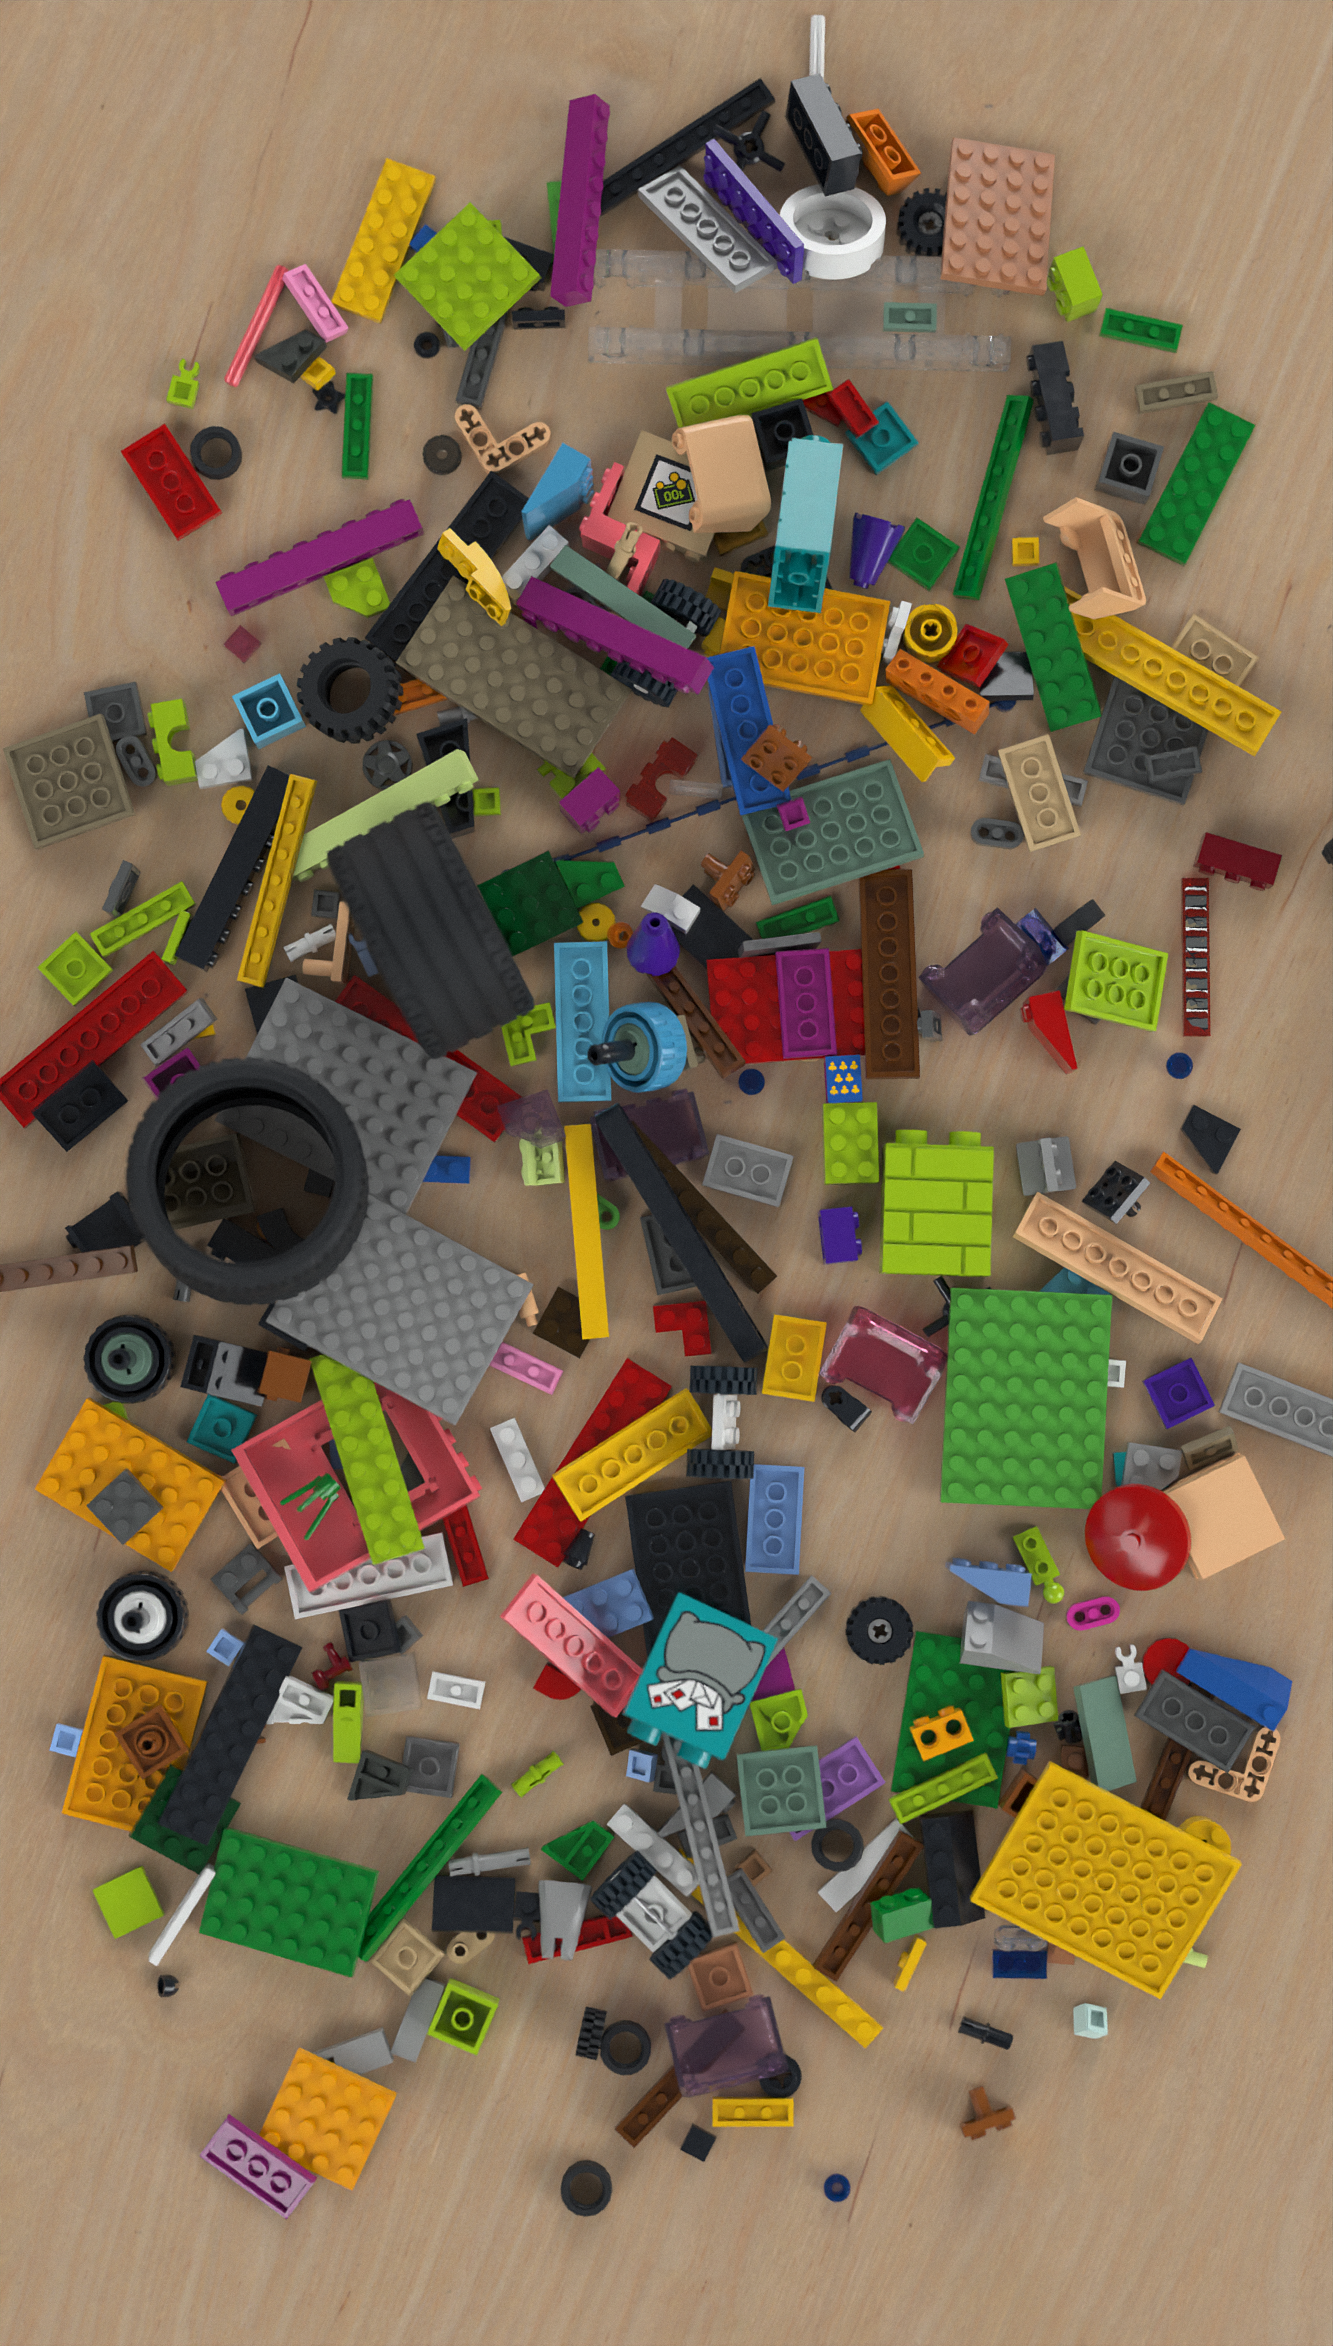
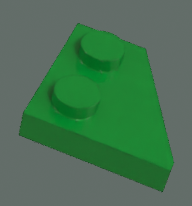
[541,1820,615,1881]

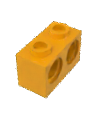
[909,1706,974,1761]

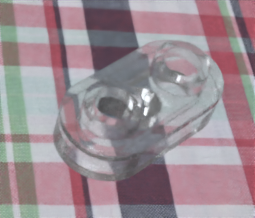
[994,1925,1048,1951]

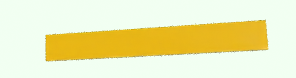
[237,774,318,987]
[564,1124,609,1339]

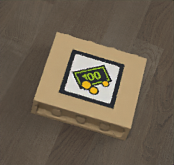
[607,430,715,562]

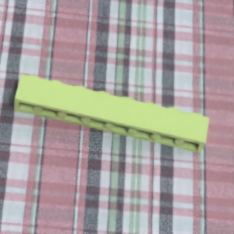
[292,749,479,882]

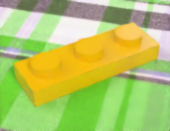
[712,2097,794,2127]

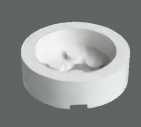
[780,184,886,279]

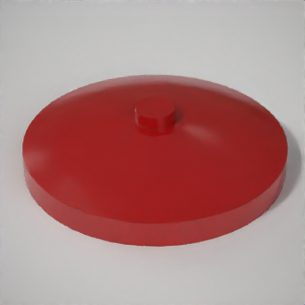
[1085,1484,1191,1591]

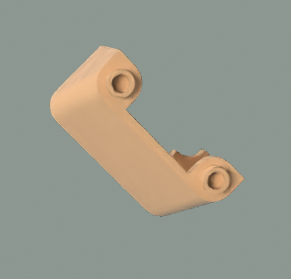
[672,415,771,533]

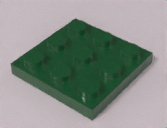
[477,850,584,957]
[129,1764,241,1875]

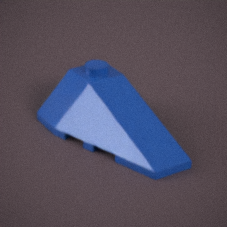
[1176,1648,1292,1732]

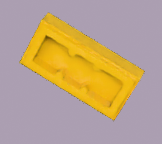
[893,1934,927,1992]

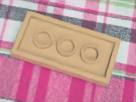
[997,734,1081,853]

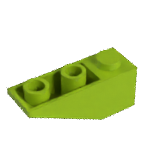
[333,1681,365,1763]

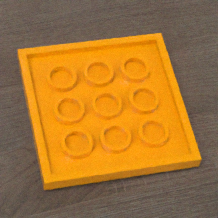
[259,2047,397,2191]

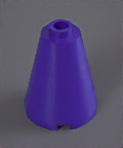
[849,512,905,589]
[627,912,680,976]

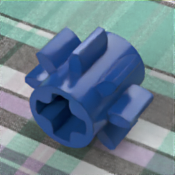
[1006,1731,1036,1765]

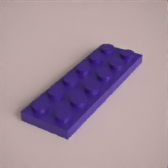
[703,139,804,284]

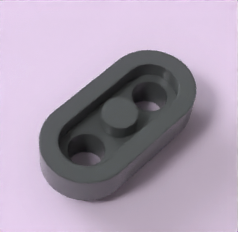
[116,736,157,787]
[970,818,1024,850]

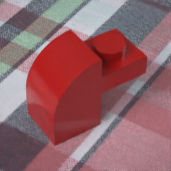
[533,1663,581,1700]

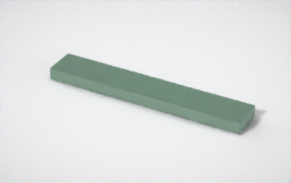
[550,545,696,649]

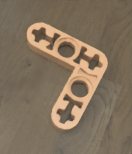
[455,404,551,475]
[1186,1726,1281,1802]

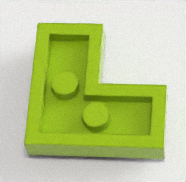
[501,1002,556,1067]

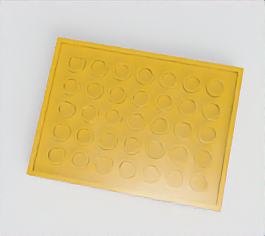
[970,1761,1242,2000]

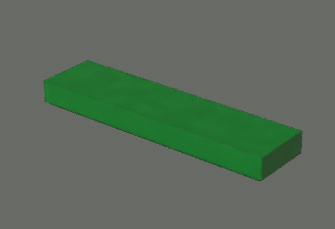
[342,373,373,480]

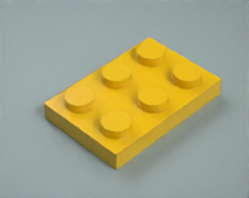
[761,1314,827,1402]

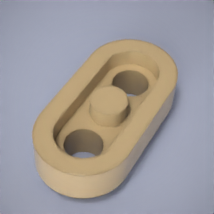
[447,1932,496,1964]

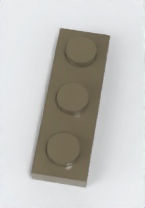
[1134,371,1218,414]

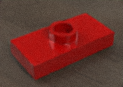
[826,379,879,439]

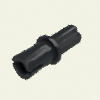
[958,2016,1013,2050]

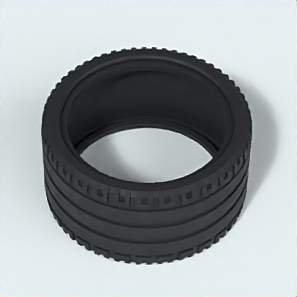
[327,801,534,1060]
[126,1057,369,1305]

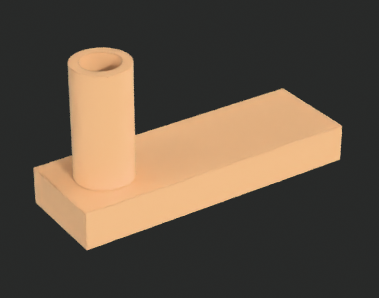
[303,902,355,985]

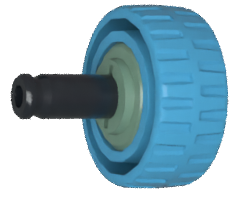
[587,1002,687,1093]

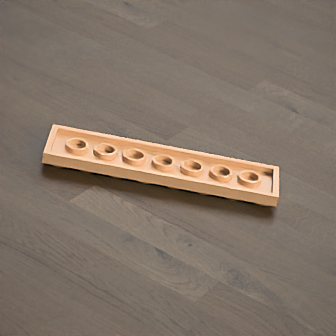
[1012,1192,1223,1344]

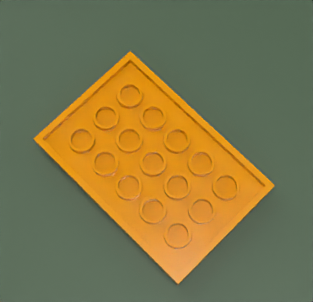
[719,571,891,706]
[35,1397,226,1572]
[61,1655,208,1831]

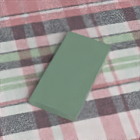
[1073,1675,1137,1791]

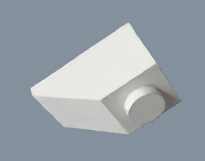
[641,884,700,934]

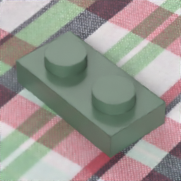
[883,302,937,333]

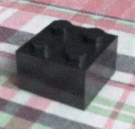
[751,398,813,472]

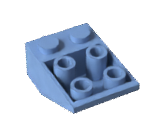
[945,1558,1031,1607]

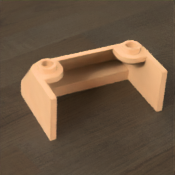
[1043,497,1146,619]

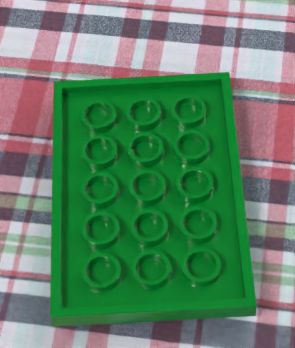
[890,1630,1012,1809]
[199,1827,380,1978]

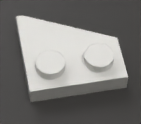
[267,1675,334,1724]

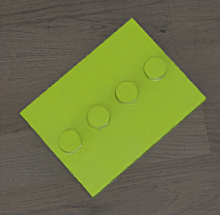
[1064,930,1168,1032]

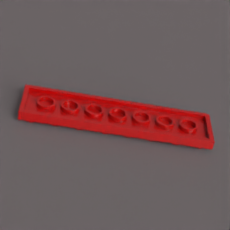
[0,950,189,1129]
[335,975,526,1143]
[513,1358,672,1568]

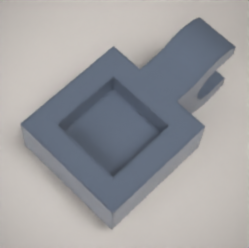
[348,933,378,977]

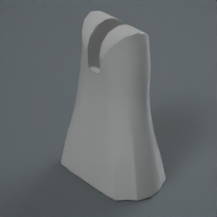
[538,1880,592,1961]

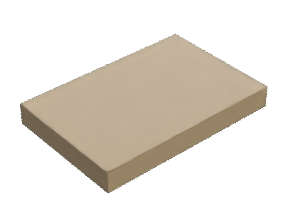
[1171,614,1259,687]

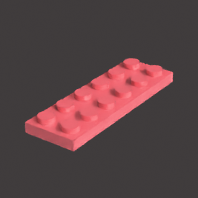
[500,1574,642,1717]

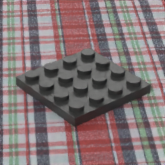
[1083,676,1209,806]

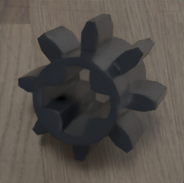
[1053,1710,1083,1744]

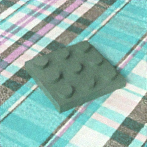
[736,1745,826,1837]

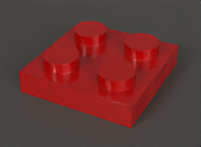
[937,623,1009,688]

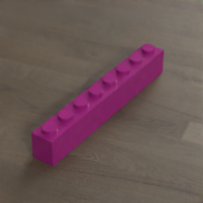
[550,94,610,307]
[215,499,424,617]
[516,576,714,695]

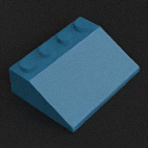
[522,443,595,541]

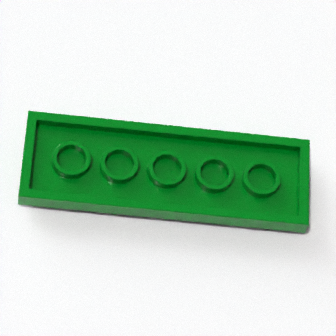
[1137,402,1256,566]
[1005,562,1102,732]

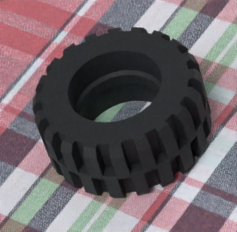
[297,637,403,744]

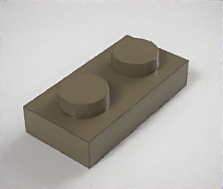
[1181,1426,1238,1471]

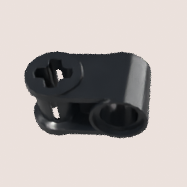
[821,1385,872,1433]

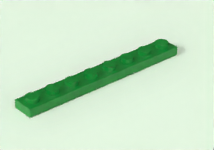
[952,395,1034,600]
[359,1774,503,1962]

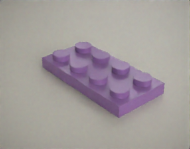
[789,1736,886,1841]

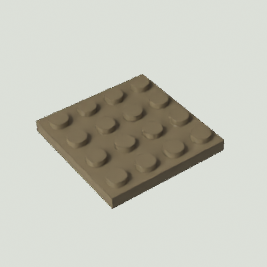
[3,714,135,850]

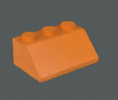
[845,109,921,196]

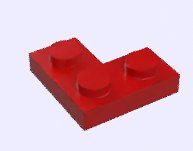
[653,1301,711,1357]

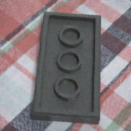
[1134,1669,1255,1773]

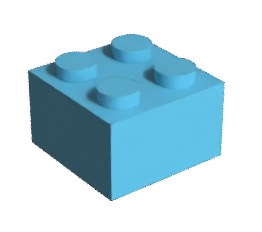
[232,673,306,749]

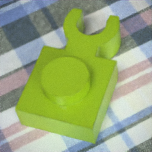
[166,358,200,409]

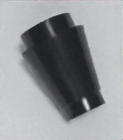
[562,1528,595,1570]

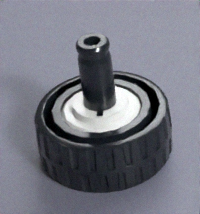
[96,1571,189,1662]

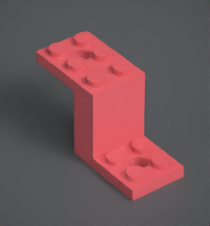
[579,462,660,619]

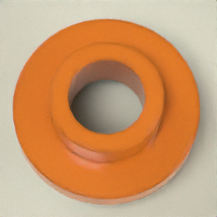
[607,922,633,949]

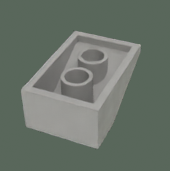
[960,1601,1044,1674]

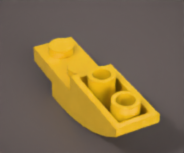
[437,528,511,626]

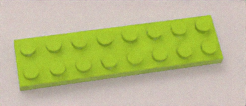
[310,1354,425,1566]

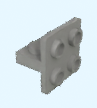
[1016,1136,1076,1196]

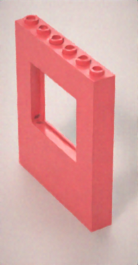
[232,1381,482,1592]

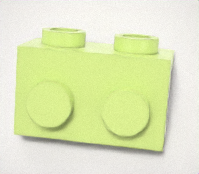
[519,1130,565,1186]

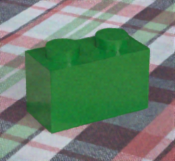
[870,1887,934,1943]

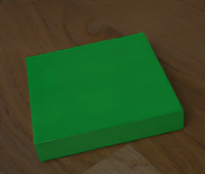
[887,517,960,591]

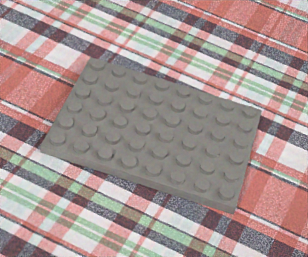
[214,978,477,1215]
[266,1195,533,1426]

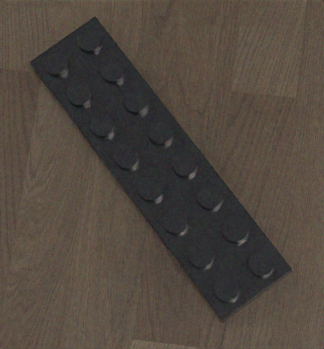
[365,471,529,662]
[157,1624,303,1846]

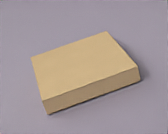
[370,1918,445,1997]

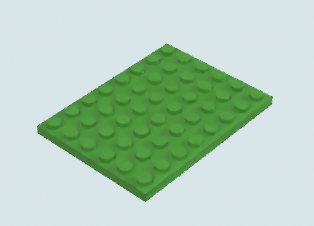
[940,1287,1112,1509]

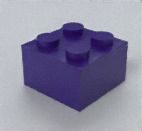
[818,1206,862,1265]

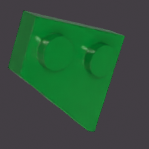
[555,860,625,909]

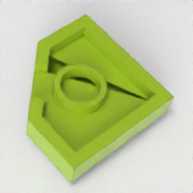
[324,558,390,618]
[749,1688,808,1751]

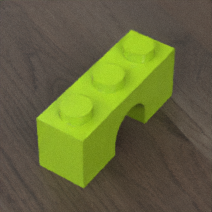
[148,698,198,786]

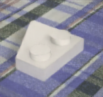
[195,729,253,789]

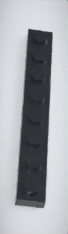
[600,78,775,216]

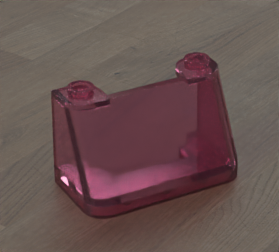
[818,1306,947,1425]

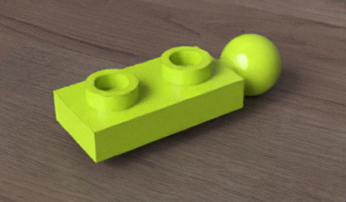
[1012,1526,1064,1603]

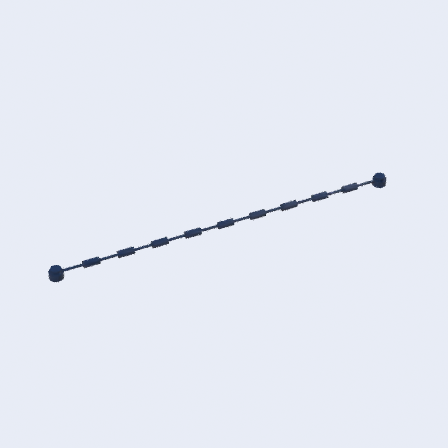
[501,701,1016,873]

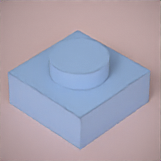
[206,1628,244,1667]
[49,1723,83,1757]
[626,1748,658,1782]

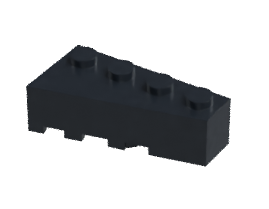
[1026,341,1084,455]
[417,718,475,839]

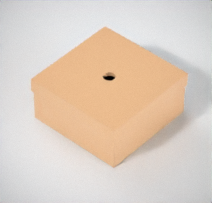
[1161,1453,1285,1579]

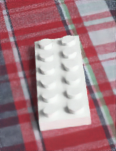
[284,1532,454,1619]

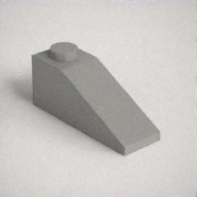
[657,1771,736,1838]

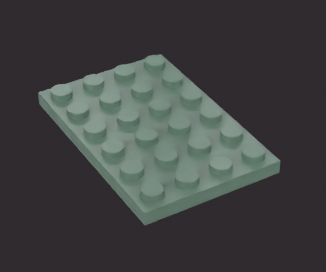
[741,759,924,905]

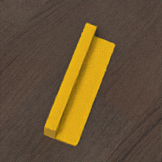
[860,685,955,782]

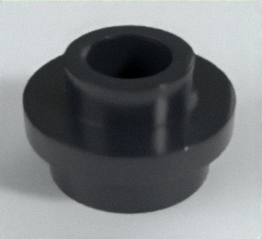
[414,332,440,359]

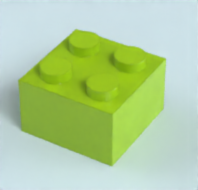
[1047,246,1103,322]
[427,1977,500,2056]

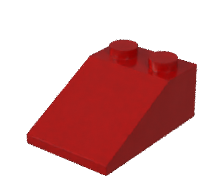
[1020,990,1078,1074]

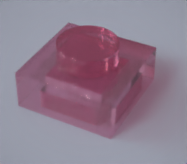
[223,625,261,664]

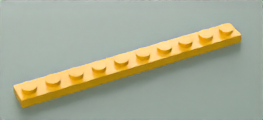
[678,1847,883,2049]

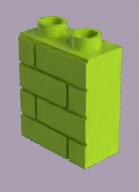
[879,1130,994,1277]

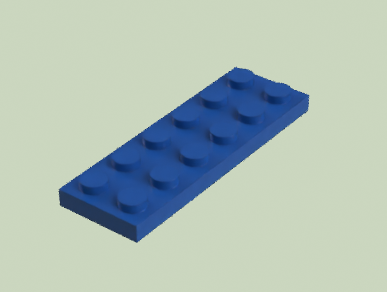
[707,646,792,816]

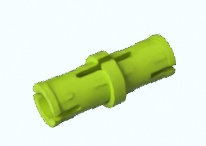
[511,1750,564,1798]

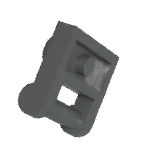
[211,1543,283,1615]

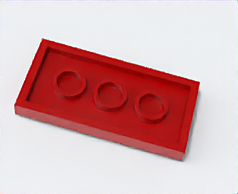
[120,423,222,541]

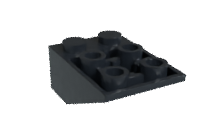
[180,1335,268,1406]

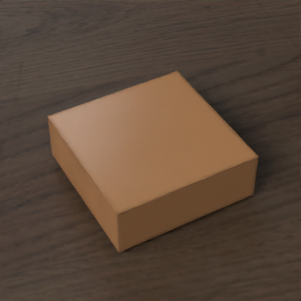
[735,1849,773,1886]

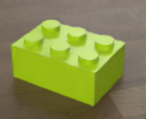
[822,1102,879,1185]

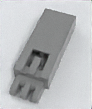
[289,2027,394,2075]

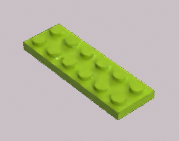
[666,337,833,428]

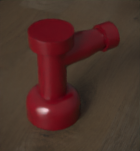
[311,1642,353,1691]

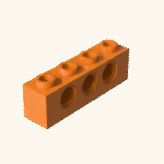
[885,649,990,735]

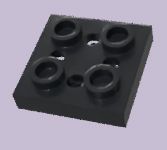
[1082,1161,1150,1224]

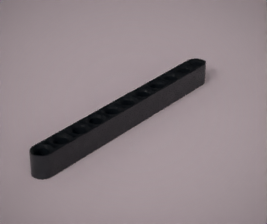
[594,1103,768,1363]

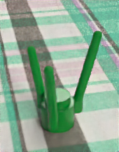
[280,1472,341,1540]

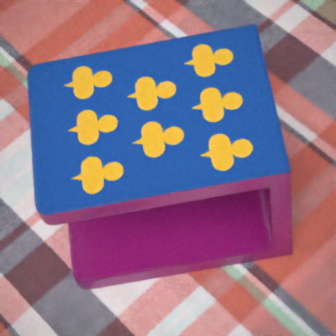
[824,1055,863,1103]

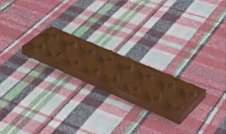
[859,869,920,1080]

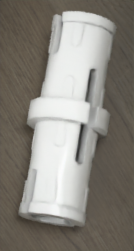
[283,924,336,962]

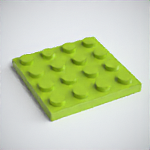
[394,202,541,352]

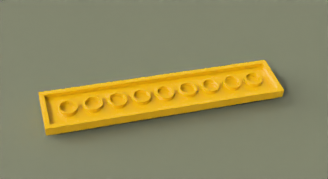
[1064,586,1282,757]

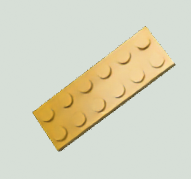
[331,158,436,324]
[551,1388,712,1522]

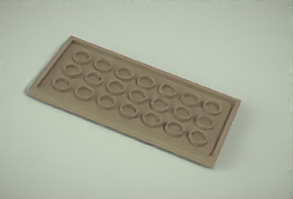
[396,576,632,779]

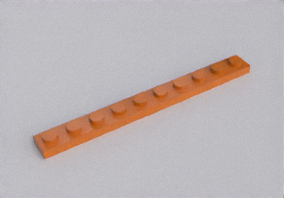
[1150,1152,1333,1309]

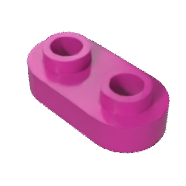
[1066,1596,1120,1631]

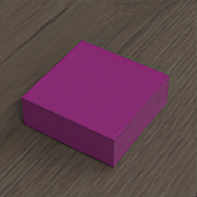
[776,797,811,831]

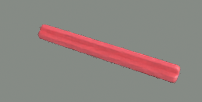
[224,265,289,387]

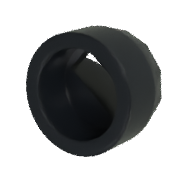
[157,1975,179,1997]

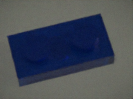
[1014,908,1069,966]
[992,1949,1047,1979]

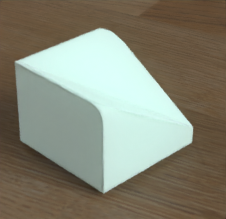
[1073,2003,1108,2039]

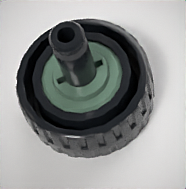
[83,1315,176,1404]

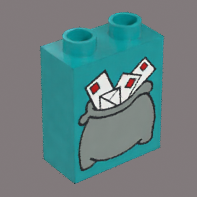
[622,1593,778,1769]

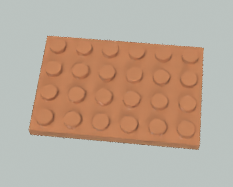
[940,137,1055,296]

